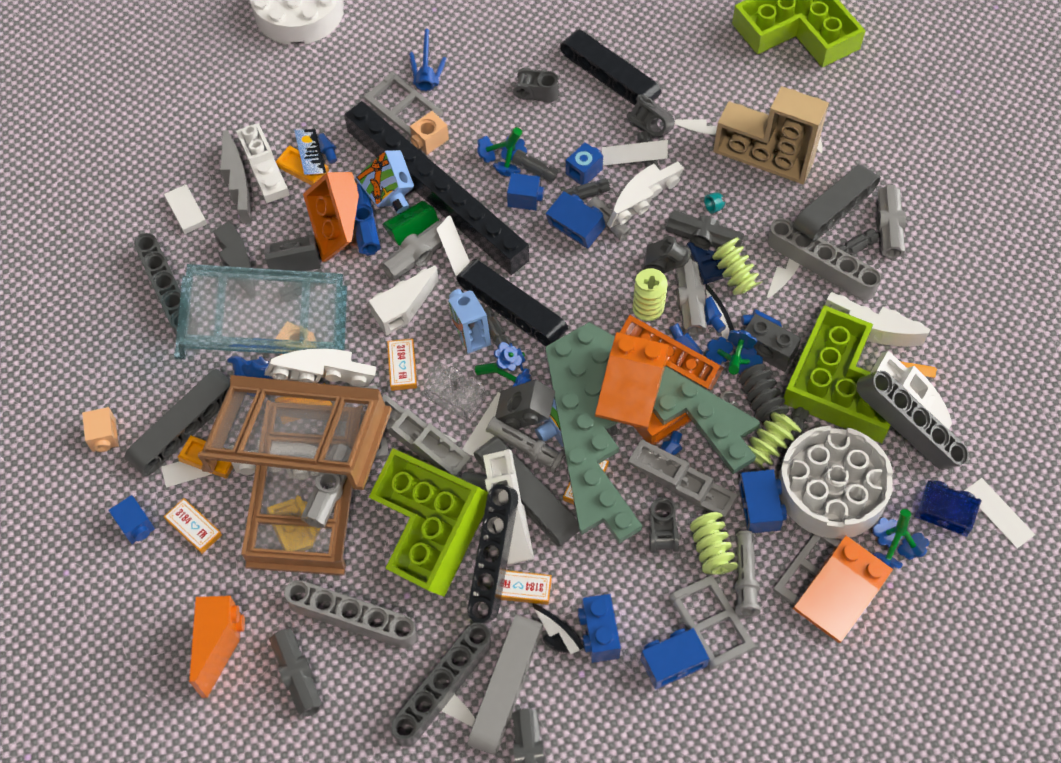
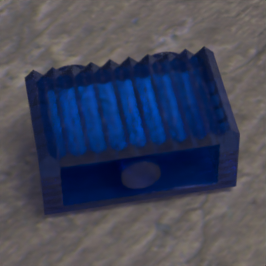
[914,480,982,537]

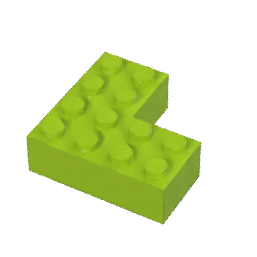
[732,0,866,68]
[784,305,890,444]
[368,448,488,597]

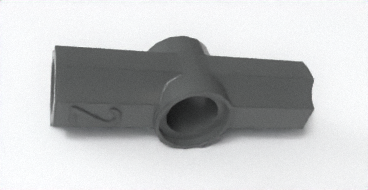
[666,210,744,249]
[269,629,324,718]
[512,708,545,763]

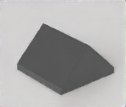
[264,235,321,278]

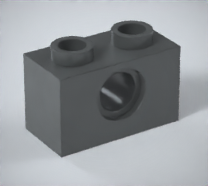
[744,313,801,372]
[495,379,555,430]

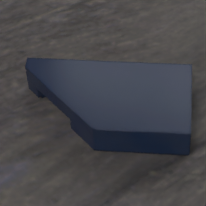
[687,242,726,285]

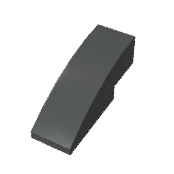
[213,221,255,299]

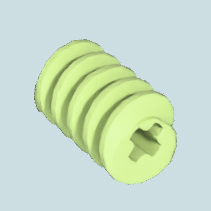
[712,237,763,295]
[632,268,668,321]
[748,412,802,470]
[690,512,738,575]

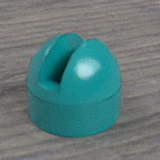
[704,192,726,214]

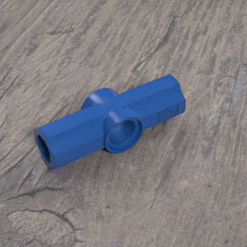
[354,184,381,256]

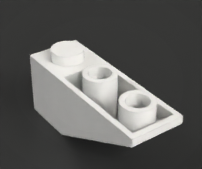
[369,265,439,336]

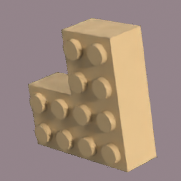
[713,86,829,185]

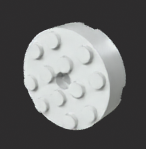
[250,0,344,45]
[778,426,893,539]

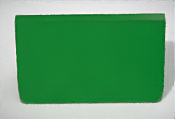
[382,200,439,245]

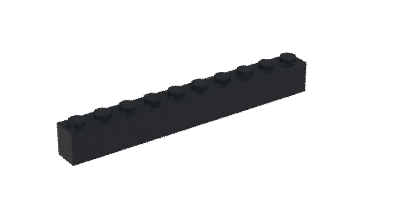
[344,101,529,276]

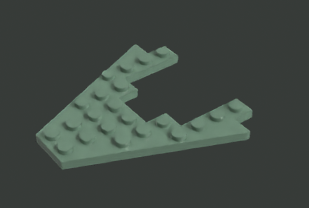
[545,322,761,544]

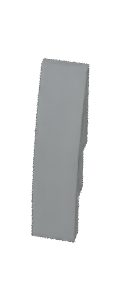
[220,130,252,224]
[382,394,471,476]
[628,439,738,521]

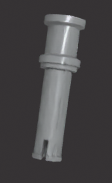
[486,417,565,473]
[734,531,761,617]

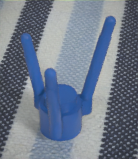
[409,28,446,91]

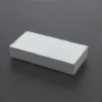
[164,184,207,234]

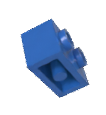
[546,191,606,249]
[739,469,787,533]
[578,594,621,663]
[640,628,710,690]

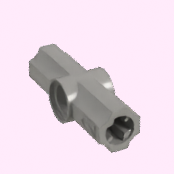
[876,185,906,259]
[381,221,443,281]
[676,259,707,336]
[301,444,352,529]

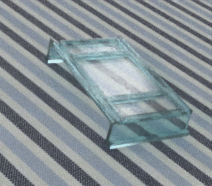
[175,264,347,360]

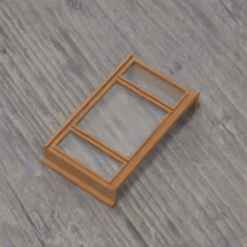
[198,375,392,490]
[241,400,366,576]

